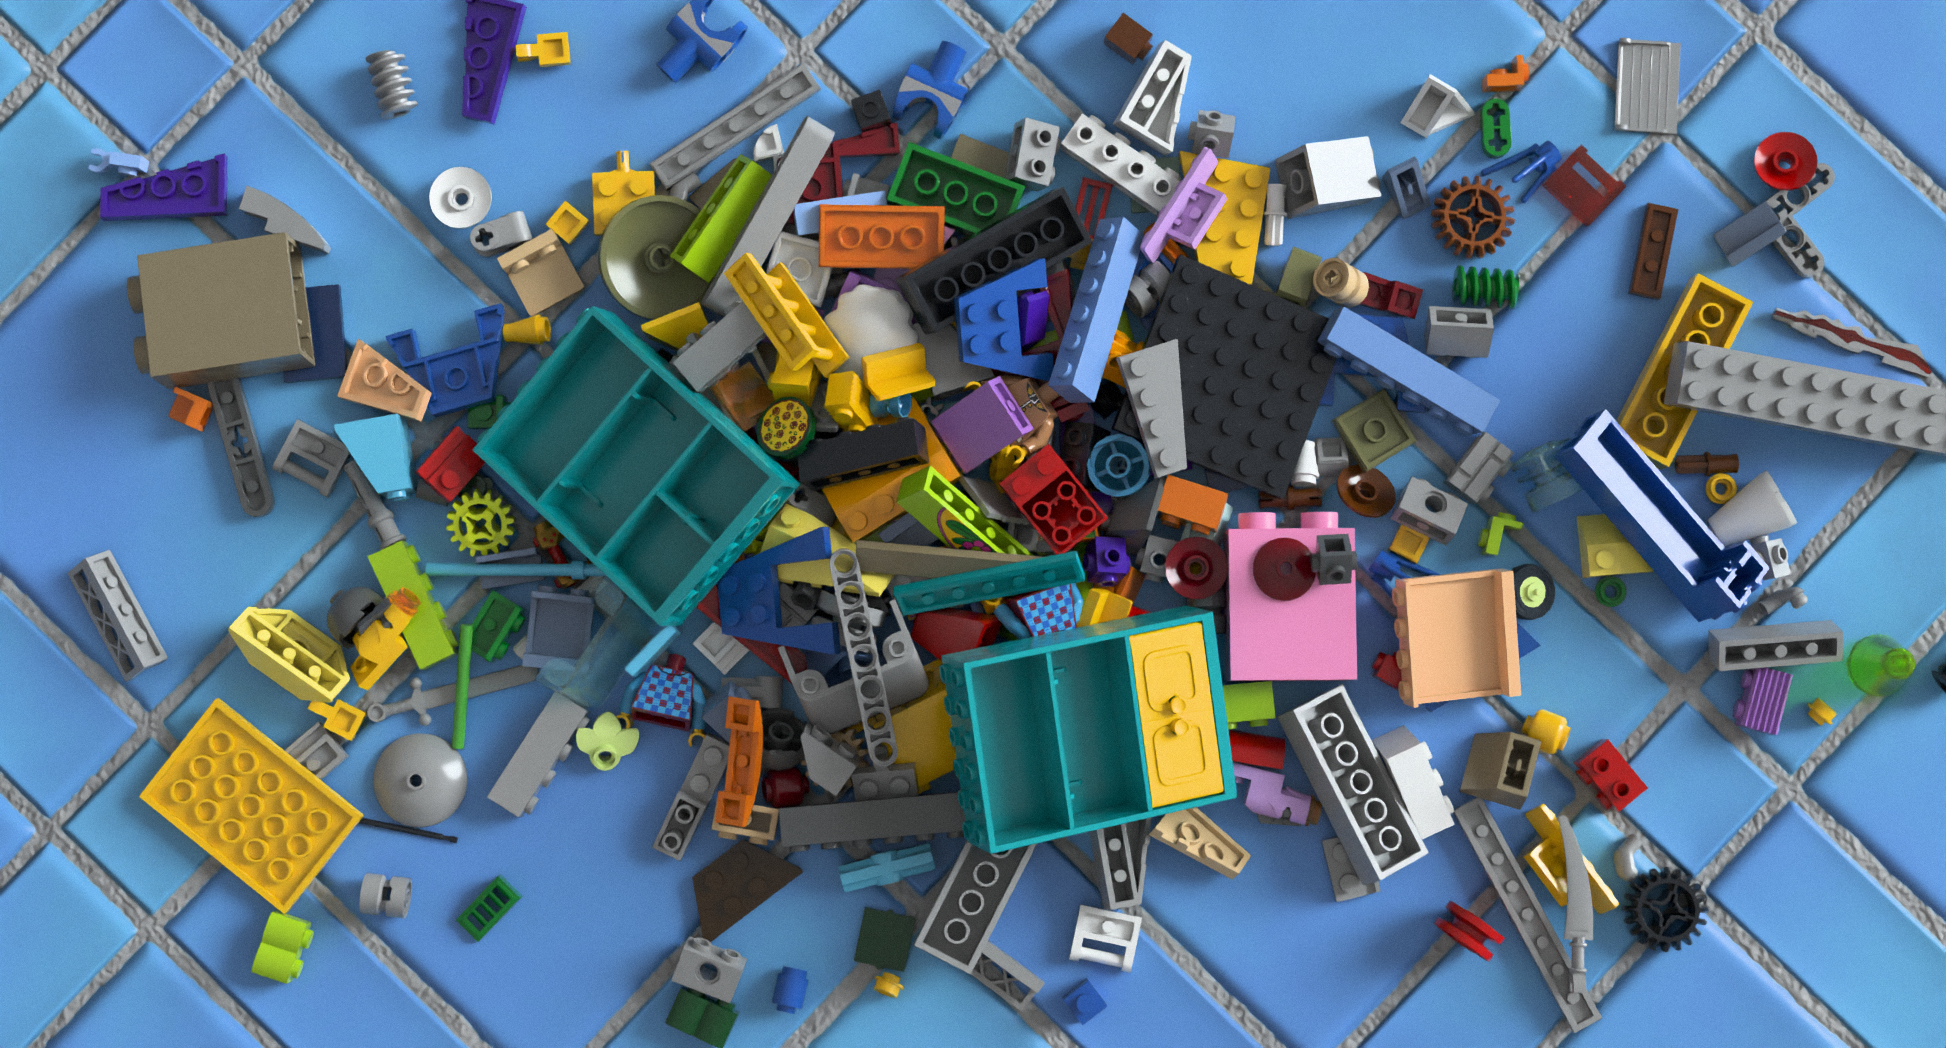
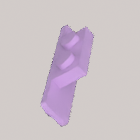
[1140,147,1227,263]

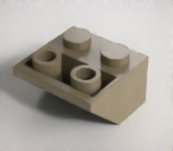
[1459,732,1541,810]

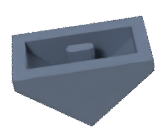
[1381,156,1431,219]

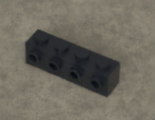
[797,417,929,491]

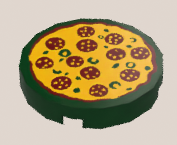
[757,397,817,459]

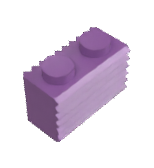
[1733,667,1793,735]

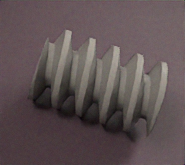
[365,50,418,120]

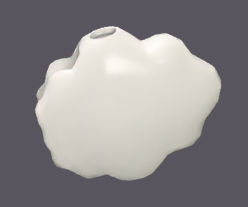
[824,284,919,384]

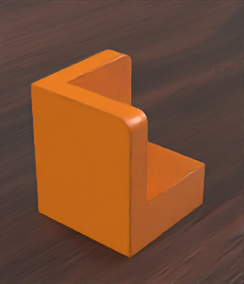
[169,386,214,432]

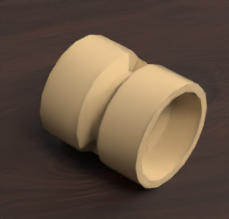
[1313,258,1369,308]

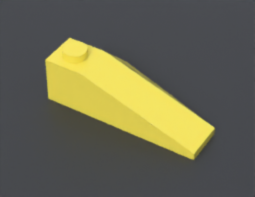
[1576,514,1654,578]

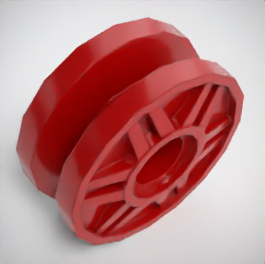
[1434,900,1505,962]

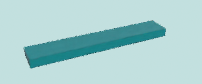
[893,551,1085,616]

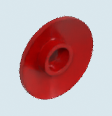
[1754,132,1818,191]

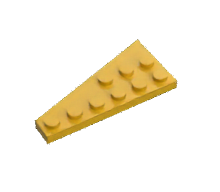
[1178,151,1270,285]

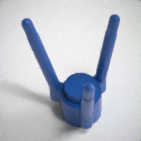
[1481,140,1562,203]
[1368,550,1441,598]

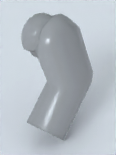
[670,172,702,201]
[1613,833,1643,882]

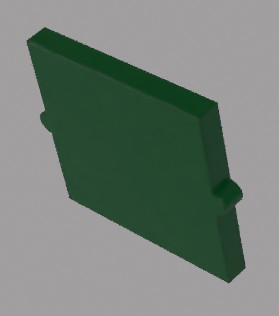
[854,907,916,972]

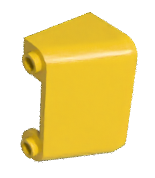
[873,689,956,794]

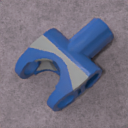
[656,0,748,84]
[892,41,968,140]

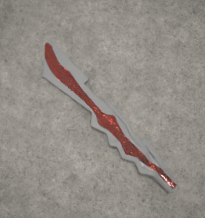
[1772,308,1932,377]

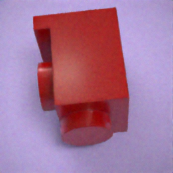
[1371,651,1402,691]

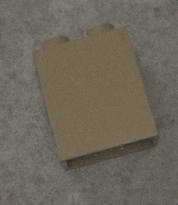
[127,232,315,389]

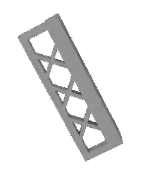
[67,550,168,682]
[971,940,1045,1012]

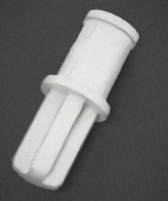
[1263,184,1287,246]

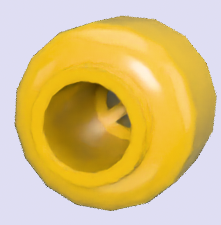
[1522,709,1571,755]

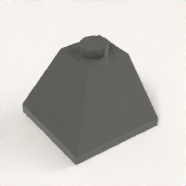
[1099,476,1167,555]

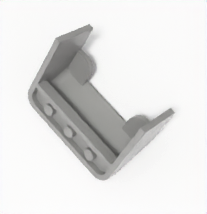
[778,599,929,735]

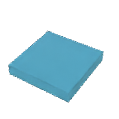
[625,626,682,677]

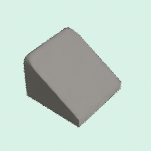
[1314,437,1349,477]

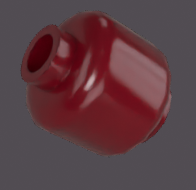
[761,766,809,809]

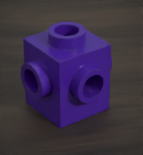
[1083,536,1130,587]

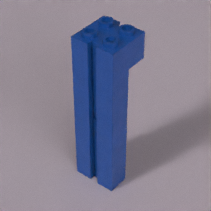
[1555,409,1769,622]

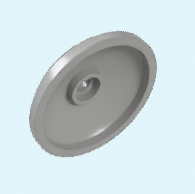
[373,733,468,827]

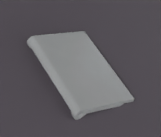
[1614,38,1681,135]

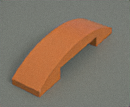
[715,696,763,827]

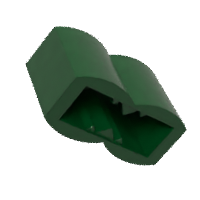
[665,986,740,1048]

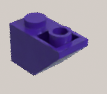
[1017,291,1049,354]

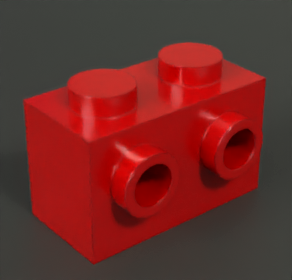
[1573,739,1648,812]

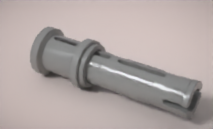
[343,460,407,550]

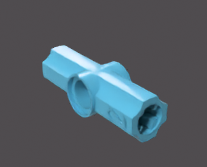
[838,843,936,892]

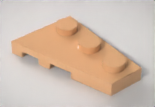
[337,339,432,422]

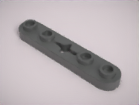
[207,378,275,517]

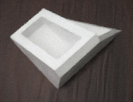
[1400,74,1477,138]

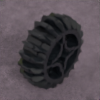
[1622,867,1709,952]

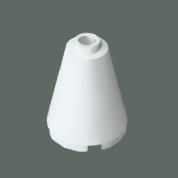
[1707,470,1797,547]

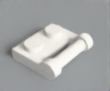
[1069,904,1142,973]

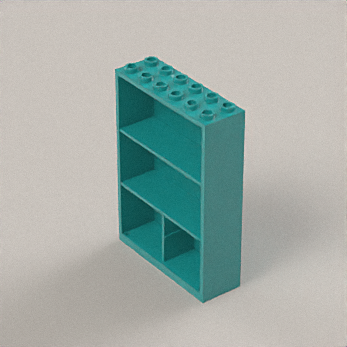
[473,306,801,626]

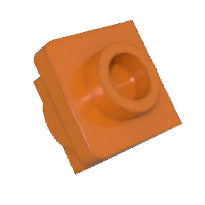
[1482,55,1529,93]

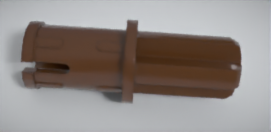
[1674,452,1739,476]

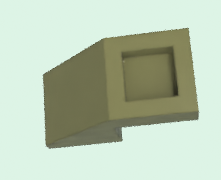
[1274,246,1322,307]

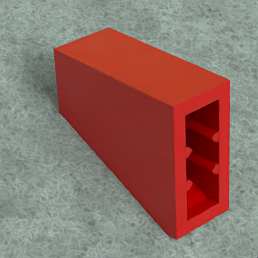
[910,608,1002,661]

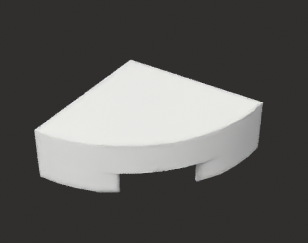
[753,124,784,162]

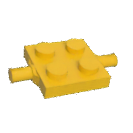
[592,151,655,236]

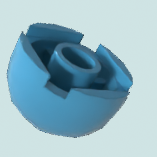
[1087,434,1151,497]

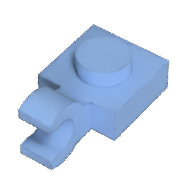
[88,148,149,177]

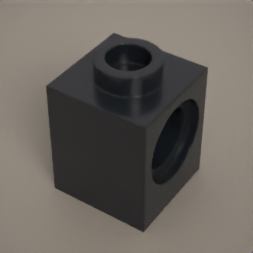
[851,90,891,133]

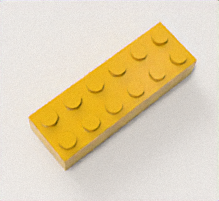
[1616,273,1753,470]

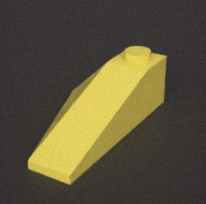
[760,503,896,597]

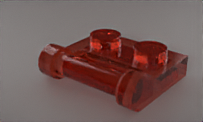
[1542,144,1626,227]

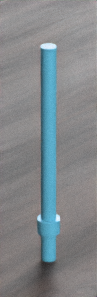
[426,561,607,580]

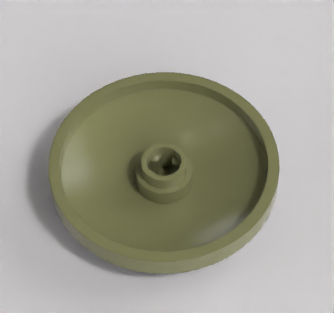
[598,195,714,320]

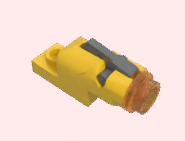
[350,587,421,691]

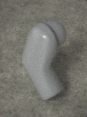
[1759,587,1808,615]

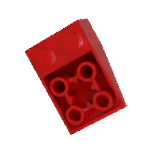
[999,444,1108,555]

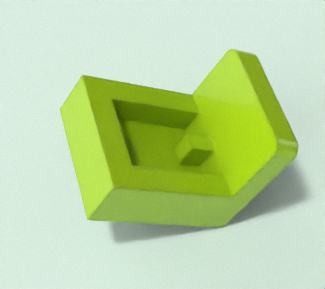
[1478,512,1523,557]

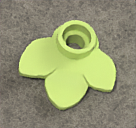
[576,711,639,771]

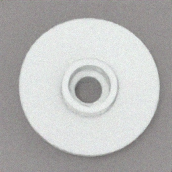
[429,167,492,229]

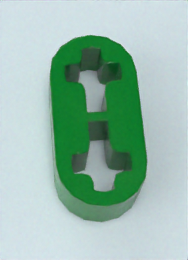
[1480,98,1512,159]

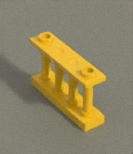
[724,253,850,378]

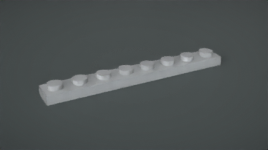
[1453,797,1602,1033]

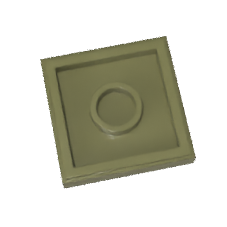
[1332,388,1417,473]

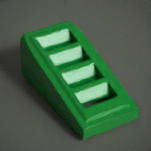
[456,875,523,942]

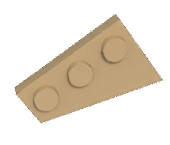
[1148,807,1251,880]

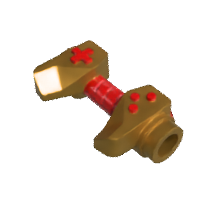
[533,520,591,590]

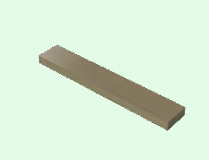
[856,540,1041,578]

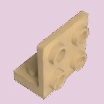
[497,229,584,316]

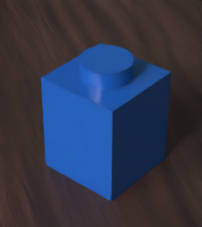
[1062,978,1107,1026]

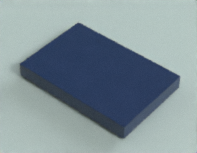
[283,284,347,383]

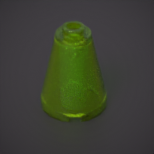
[1846,634,1915,696]

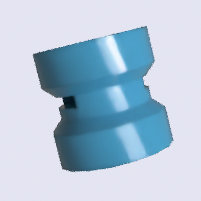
[869,393,912,418]

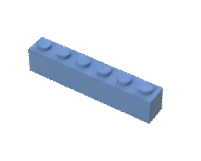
[1048,217,1144,403]
[1317,307,1500,436]

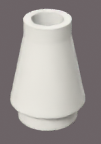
[1291,440,1319,488]

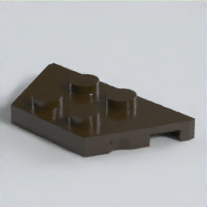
[692,839,804,942]

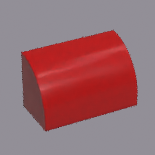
[1228,729,1285,769]

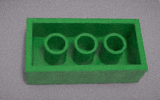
[887,142,1025,237]

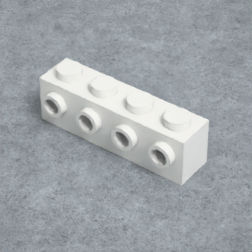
[1061,114,1181,217]

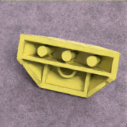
[228,607,350,703]

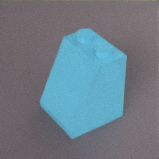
[334,414,418,502]

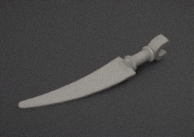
[1559,815,1593,993]

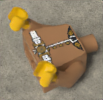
[963,375,1060,469]

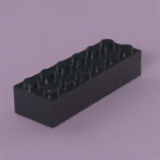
[895,187,1093,334]

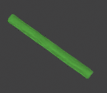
[452,624,473,749]

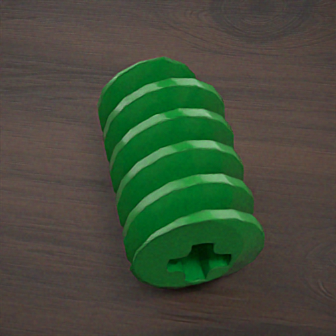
[1452,265,1519,309]

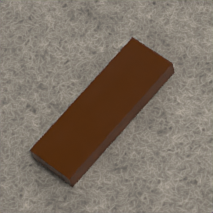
[1628,203,1678,300]

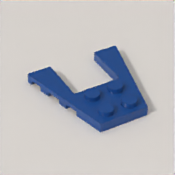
[717,527,841,654]

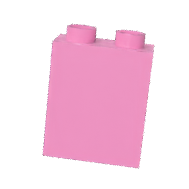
[1223,512,1357,682]

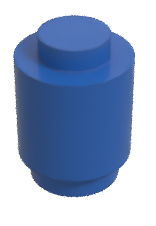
[772,966,809,1014]

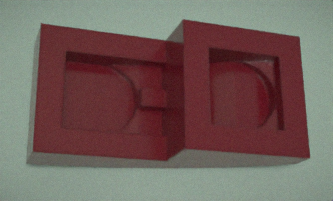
[1359,272,1423,319]

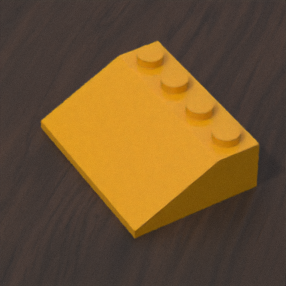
[822,397,963,543]

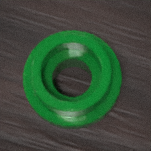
[1595,576,1627,607]

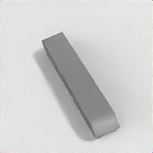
[701,116,835,317]
[830,548,898,766]

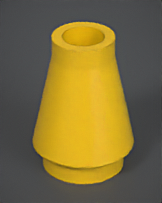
[503,314,551,345]

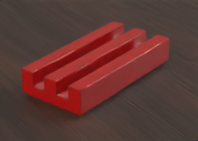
[1075,177,1113,239]

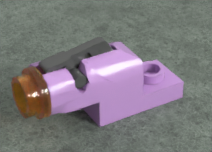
[1233,762,1322,827]

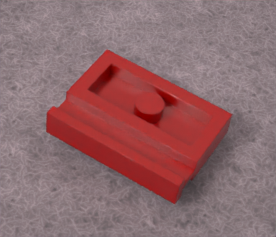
[414,426,486,503]

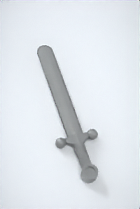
[367,665,539,726]

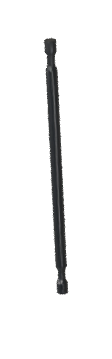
[359,818,458,843]

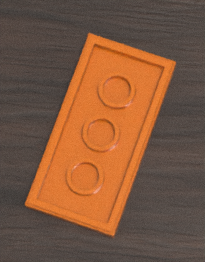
[819,204,945,269]

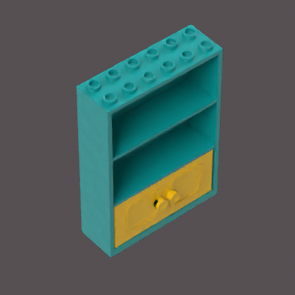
[940,605,1237,854]

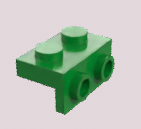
[471,590,526,663]

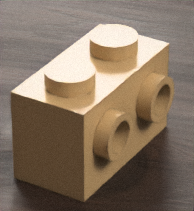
[711,798,779,845]

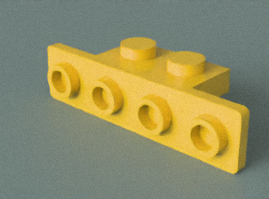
[1523,804,1619,914]

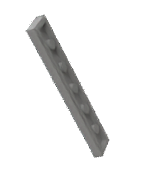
[649,63,821,191]

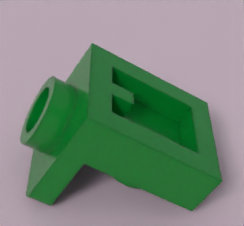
[468,395,511,429]

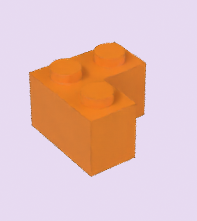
[1157,474,1228,535]

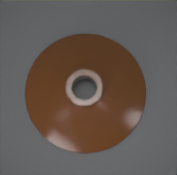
[1336,464,1396,518]

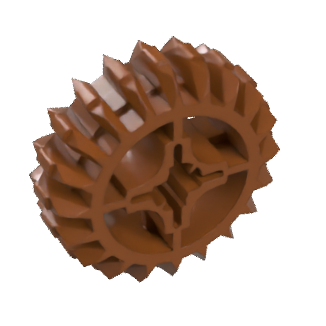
[1431,176,1515,259]

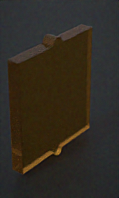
[710,362,774,432]

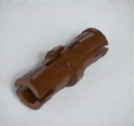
[1258,486,1322,510]

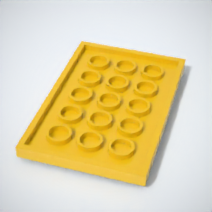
[139,698,364,914]

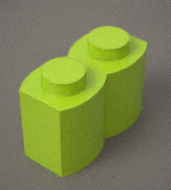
[251,910,314,984]

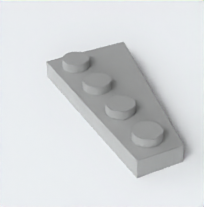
[1116,339,1187,478]

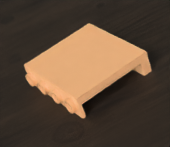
[1392,568,1521,708]

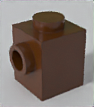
[1103,12,1153,65]

